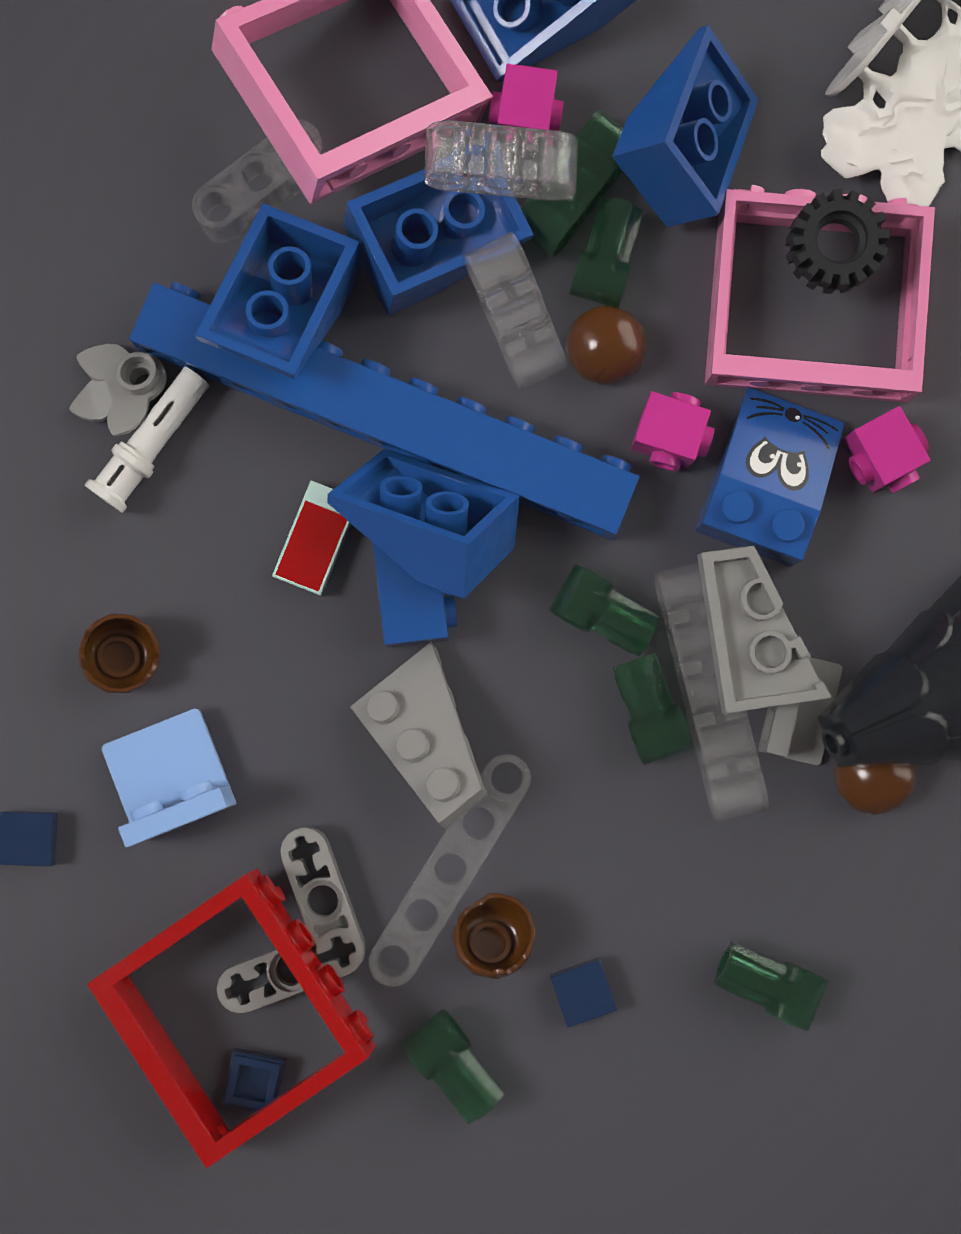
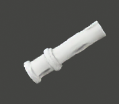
[84,366,210,514]

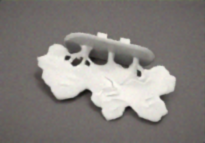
[821,0,961,206]

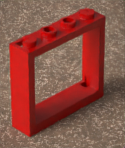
[87,868,376,1169]

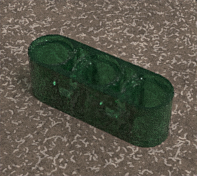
[521,109,624,258]

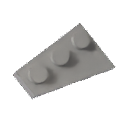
[697,546,832,714]
[350,642,487,829]

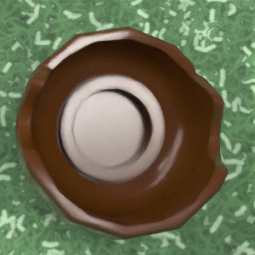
[566,305,648,385]
[78,613,160,693]
[834,763,917,815]
[453,893,536,979]

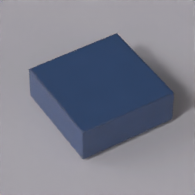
[0,811,58,867]
[549,957,618,1028]
[221,1048,286,1111]

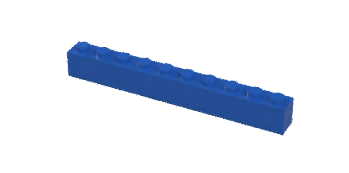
[129,282,640,541]

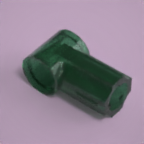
[569,197,644,308]
[549,564,662,657]
[612,653,694,765]
[713,941,829,1031]
[401,1008,504,1124]

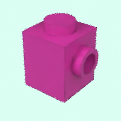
[489,63,564,152]
[630,391,715,472]
[842,406,931,494]

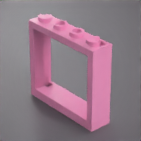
[211,0,493,205]
[705,185,935,403]

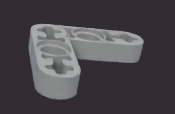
[217,826,366,1014]

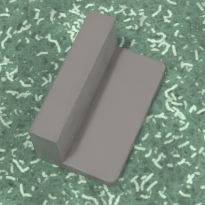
[758,653,842,765]

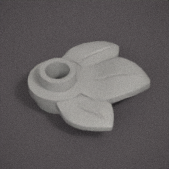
[69,344,167,437]

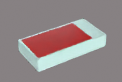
[272,481,351,597]

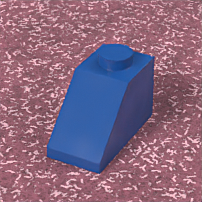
[373,543,458,647]

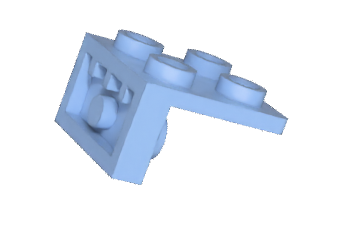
[102,709,237,848]

